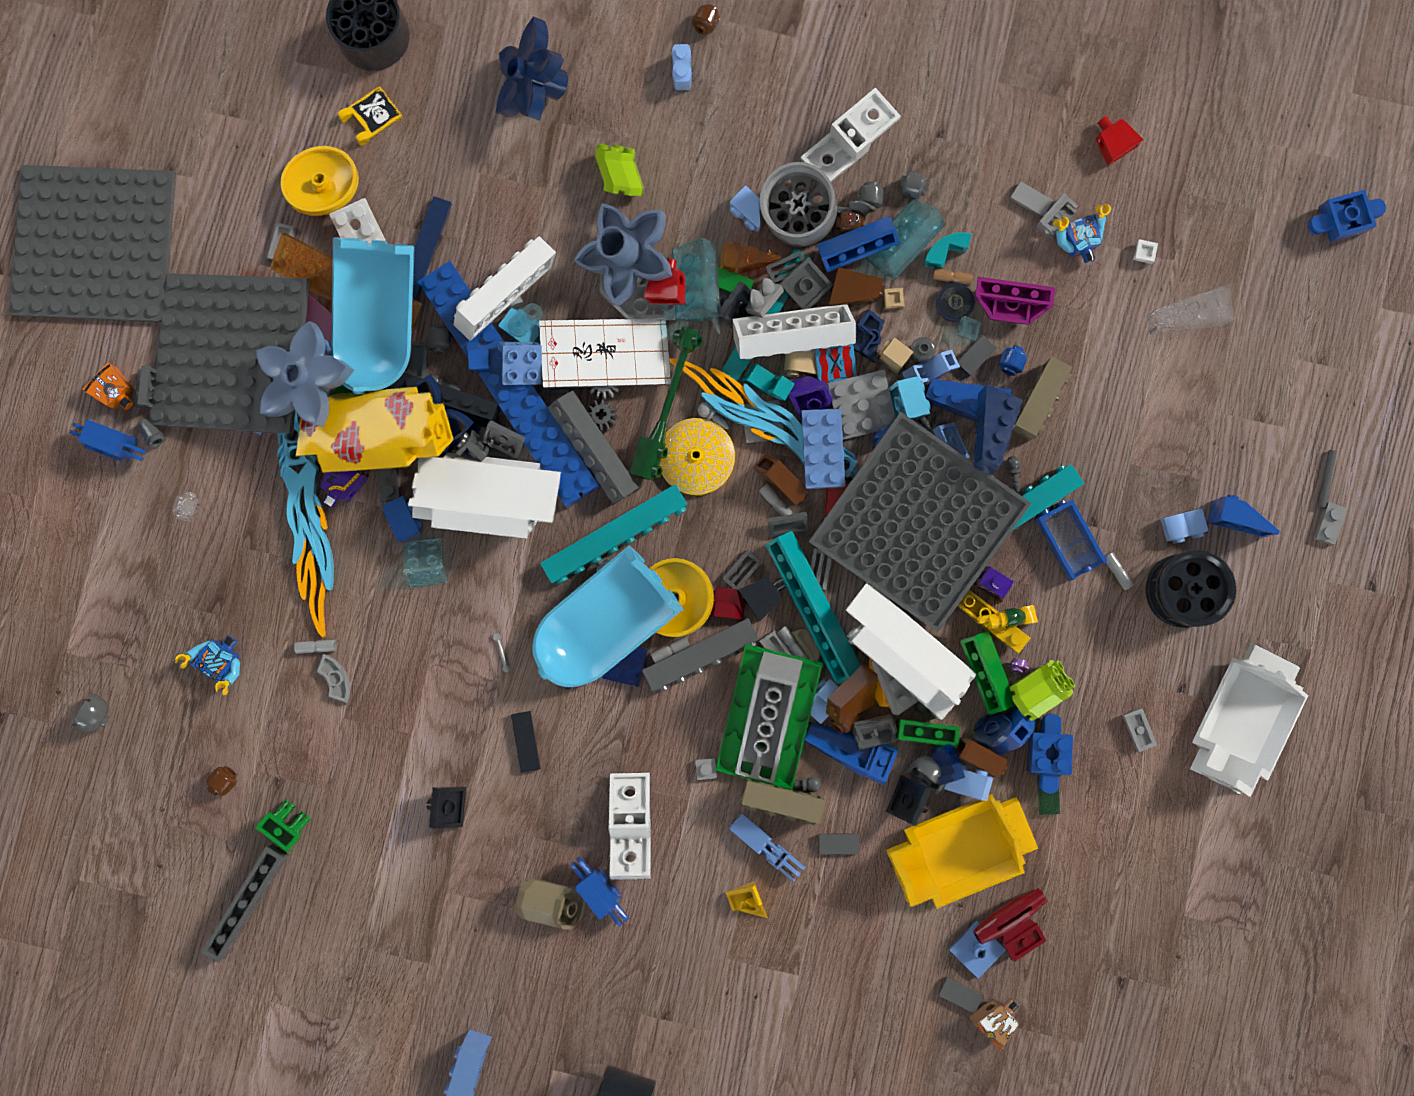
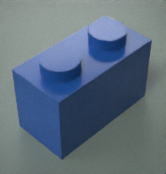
[381,496,423,542]

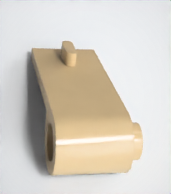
[784,350,818,377]

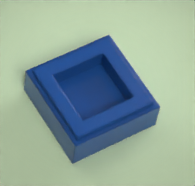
[468,349,490,371]

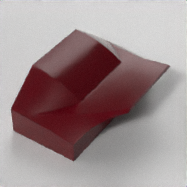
[710,587,745,620]

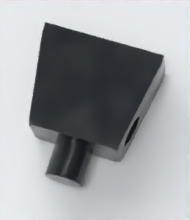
[738,577,786,621]

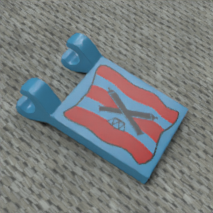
[815,344,857,384]

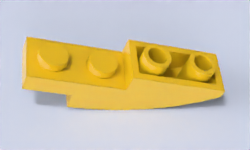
[957,590,1031,654]

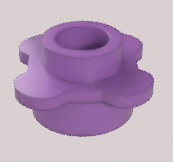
[1007,658,1029,675]

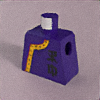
[321,470,368,508]
[973,566,1014,602]

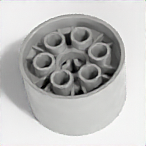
[760,162,837,247]

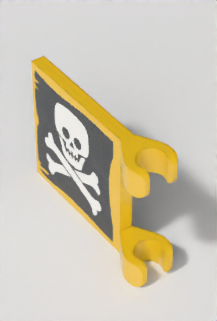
[338,86,402,146]

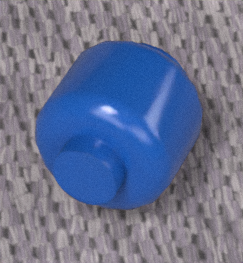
[999,345,1027,376]

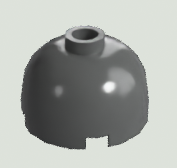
[70,692,110,733]
[907,756,945,794]

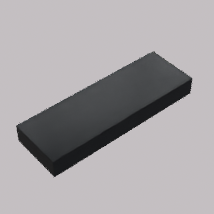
[511,711,541,773]

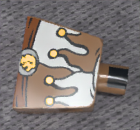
[969,998,1019,1051]

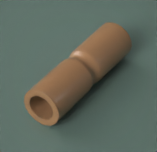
[932,268,973,286]

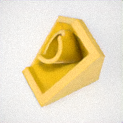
[726,881,768,918]

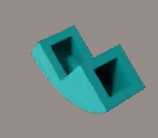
[923,232,972,269]
[742,364,794,401]

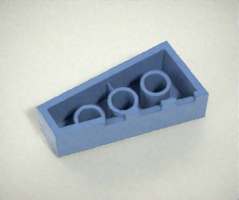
[443,1029,492,1096]

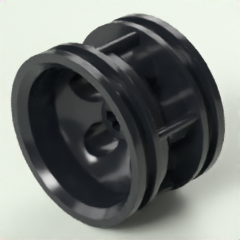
[1145,550,1237,628]

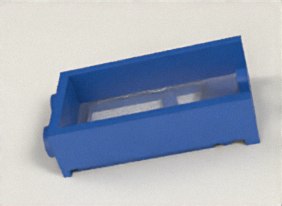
[1035,499,1107,581]

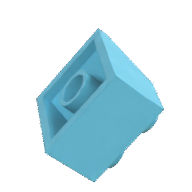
[889,376,930,421]

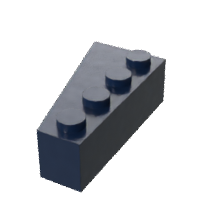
[973,384,1023,475]

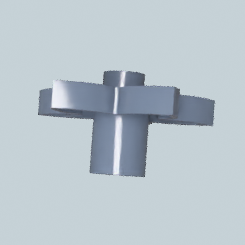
[574,203,673,306]
[256,321,354,427]

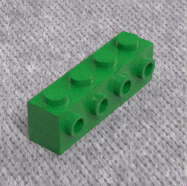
[960,630,1016,715]

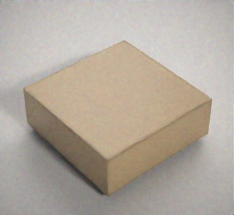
[883,288,905,310]

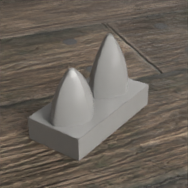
[745,278,784,318]

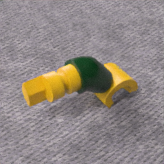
[977,605,1038,629]

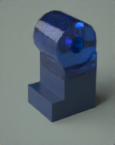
[933,744,965,785]

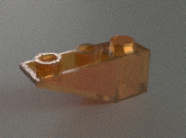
[719,241,781,274]

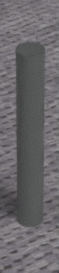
[1318,450,1337,508]

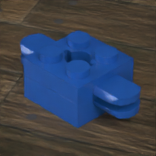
[1307,189,1386,243]
[69,419,146,461]
[1027,713,1073,794]
[570,856,629,927]

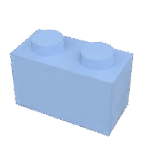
[944,765,993,801]

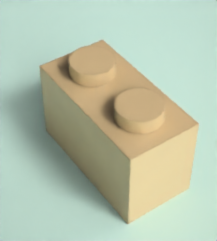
[878,338,913,375]

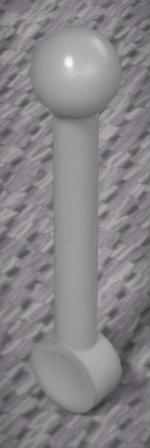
[493,633,510,673]

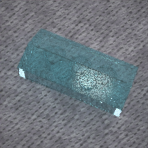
[865,199,946,279]
[672,237,720,321]

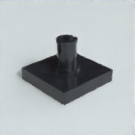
[718,281,754,330]
[886,775,932,826]
[426,786,466,829]

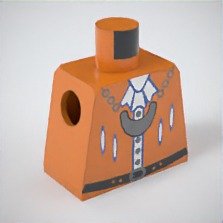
[82,362,134,410]

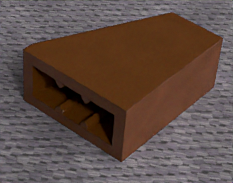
[828,267,885,307]
[753,454,809,505]
[826,665,878,724]
[954,737,1008,778]

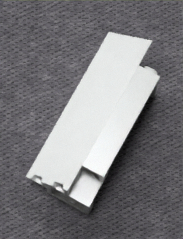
[408,452,561,538]
[846,583,976,720]
[1190,643,1308,797]

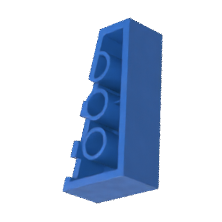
[925,379,1012,422]

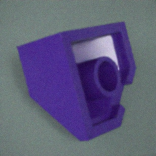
[789,376,833,421]

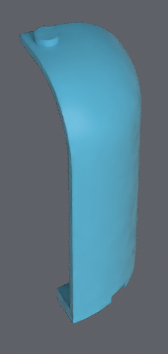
[331,237,414,394]
[532,545,683,687]

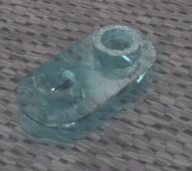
[508,303,543,337]

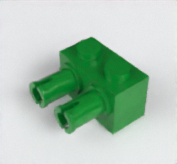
[255,799,311,853]

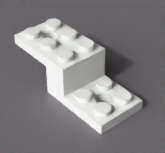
[800,88,901,183]
[329,198,386,244]
[609,773,651,879]

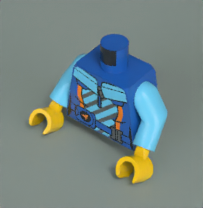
[1053,203,1111,264]
[175,635,240,695]

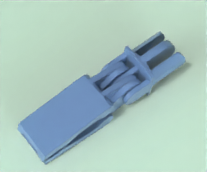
[729,813,806,883]

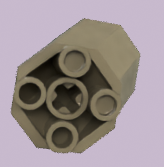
[514,878,586,930]

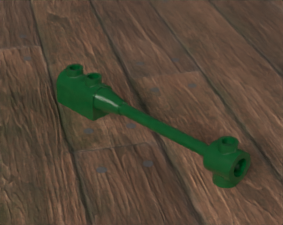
[629,327,703,481]

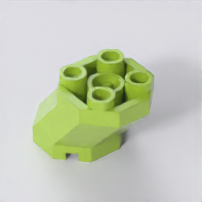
[595,144,644,196]
[1010,660,1075,721]

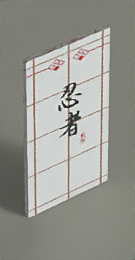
[538,319,671,388]

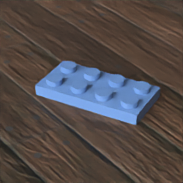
[802,409,845,489]

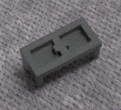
[852,714,897,750]

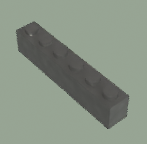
[547,391,639,505]
[642,618,759,693]
[202,844,289,962]

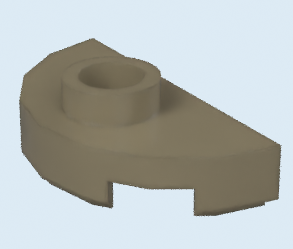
[791,629,821,661]

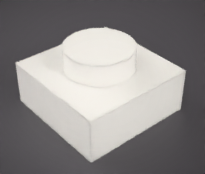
[1133,239,1158,264]

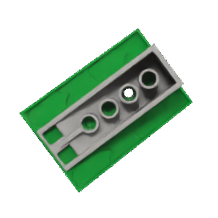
[715,644,823,790]

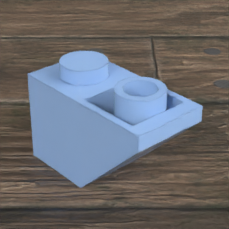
[729,185,760,233]

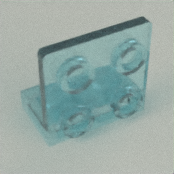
[403,538,447,587]

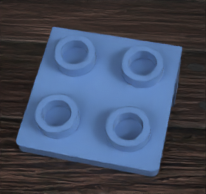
[498,342,542,385]

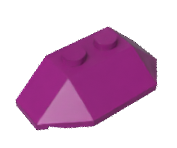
[975,277,1055,325]

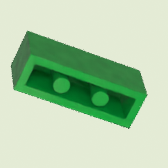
[896,719,960,747]

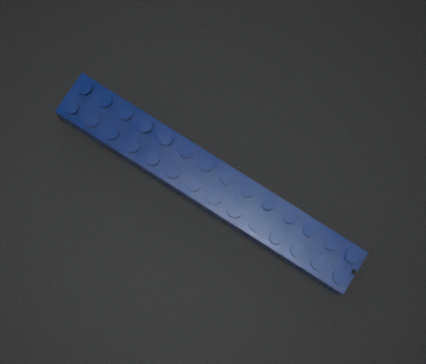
[418,261,600,508]

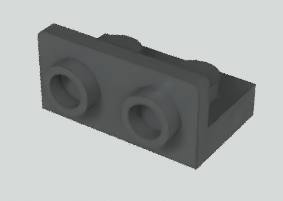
[134,366,157,408]
[482,420,526,459]
[456,430,489,461]

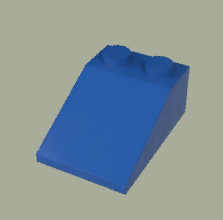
[1207,495,1280,538]

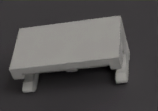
[1036,193,1078,240]

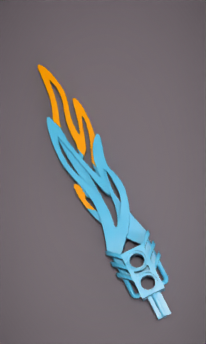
[669,358,859,480]
[277,412,334,637]

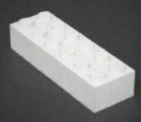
[453,236,556,341]
[733,304,856,359]

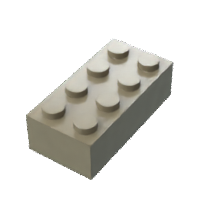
[1012,356,1072,442]
[741,778,826,826]

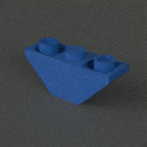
[990,706,1035,756]

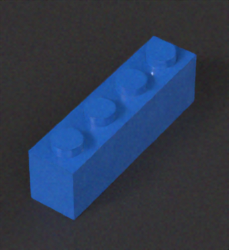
[817,216,900,272]

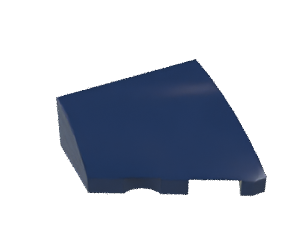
[853,309,884,363]

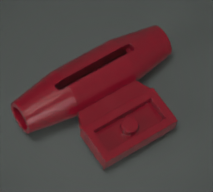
[973,888,1047,962]

